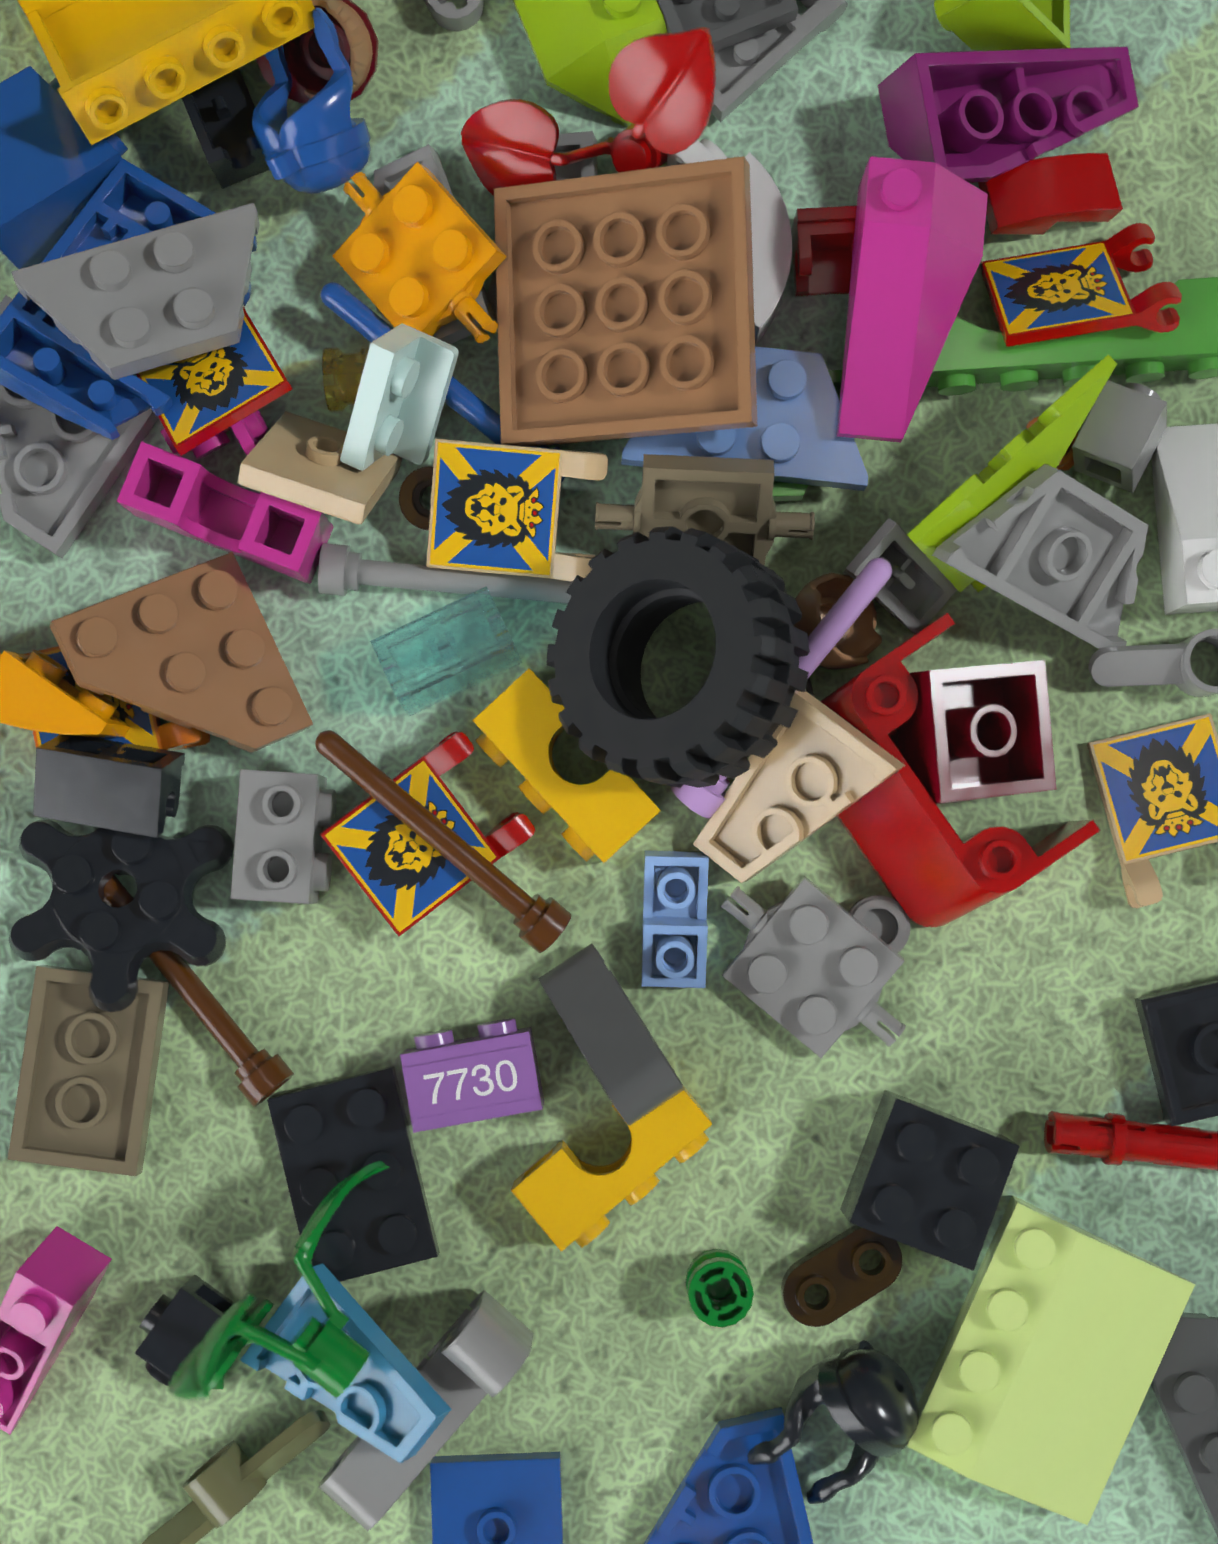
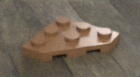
[50,552,313,753]

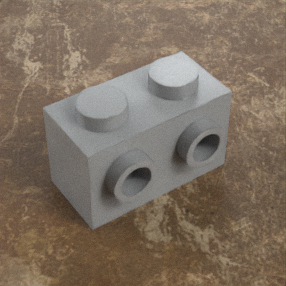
[230,769,336,904]

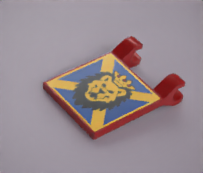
[981,223,1182,347]
[136,307,293,456]
[320,731,535,937]

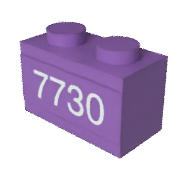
[400,1018,544,1133]

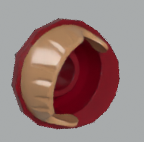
[256,0,379,104]

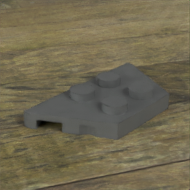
[1151,1312,1218,1537]

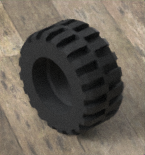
[547,526,810,788]

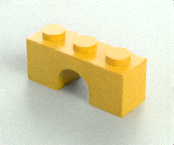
[472,668,661,863]
[511,1087,712,1252]

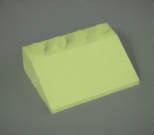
[907,1195,1195,1525]

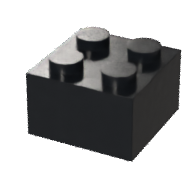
[840,1090,1020,1271]

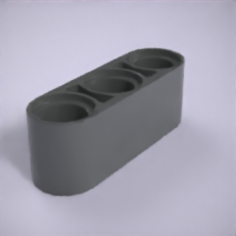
[539,943,685,1126]

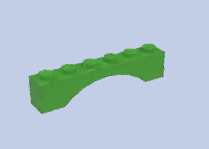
[926,277,1218,396]

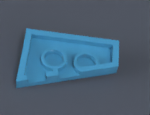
[240,1263,452,1464]

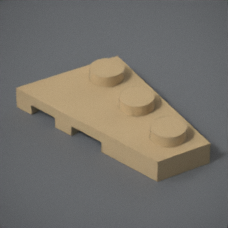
[693,690,906,883]

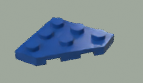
[644,1407,814,1544]

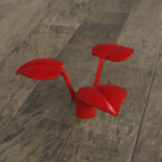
[461,27,716,196]

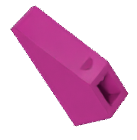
[0,1226,112,1435]

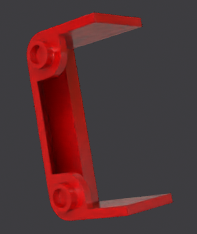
[820,613,1101,927]

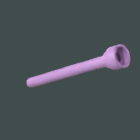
[671,558,892,818]

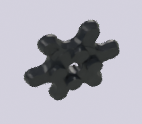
[9,820,234,1012]

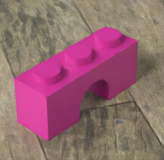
[117,442,334,585]

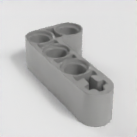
[318,1290,534,1531]

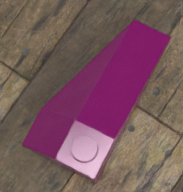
[878,46,1139,183]

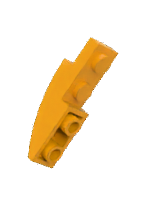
[0,650,131,738]

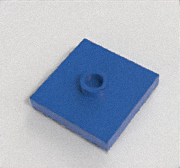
[430,1451,563,1544]

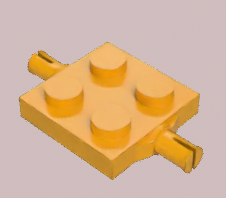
[332,162,507,343]

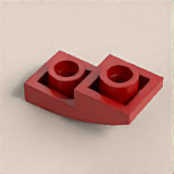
[978,153,1123,235]

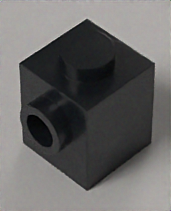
[135,1275,247,1386]

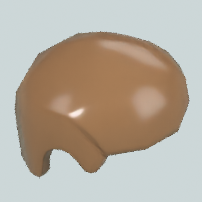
[793,573,882,669]

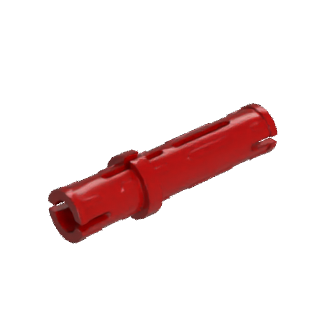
[1044,1111,1218,1171]

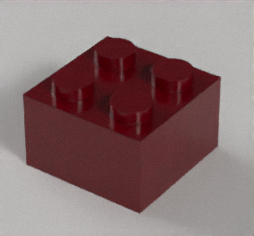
[897,660,1057,803]

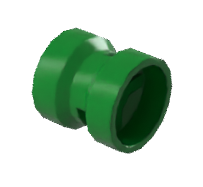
[685,1248,754,1328]

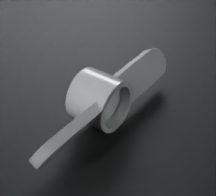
[1088,629,1218,697]

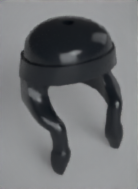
[747,1340,919,1504]

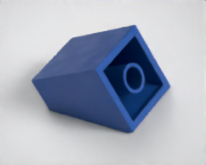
[0,66,128,269]

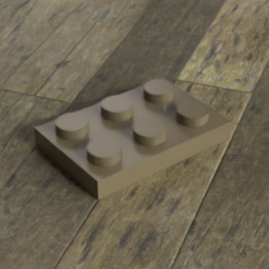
[8,965,169,1176]

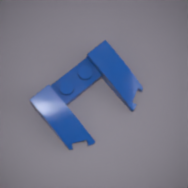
[0,158,257,440]

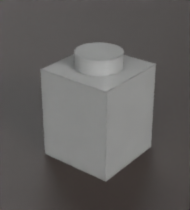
[1072,380,1167,493]

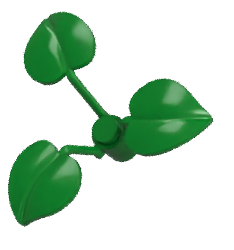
[168,1161,390,1399]

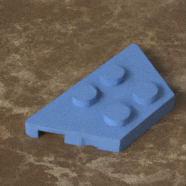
[621,346,868,491]

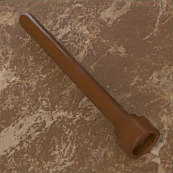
[315,730,572,953]
[103,875,294,1107]

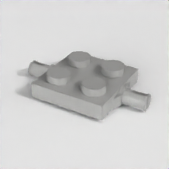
[721,876,906,1058]

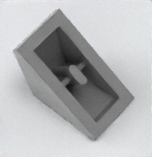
[843,518,957,635]

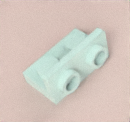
[340,323,459,471]

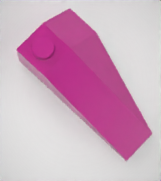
[837,156,988,443]

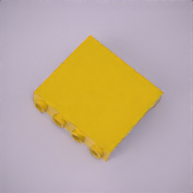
[17,0,315,145]

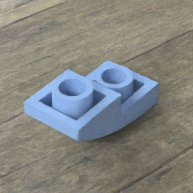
[641,850,709,988]

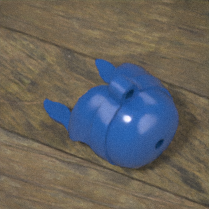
[252,8,371,194]

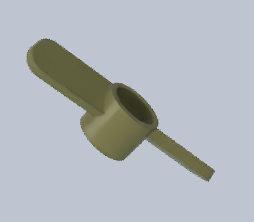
[142,1410,330,1544]

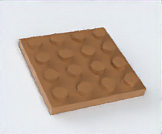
[494,156,758,447]

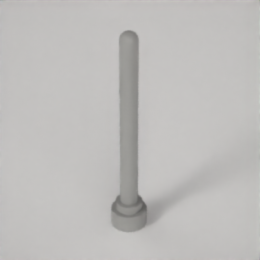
[318,543,572,604]

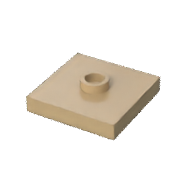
[238,411,402,525]

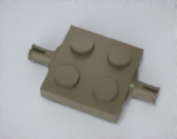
[595,454,815,566]

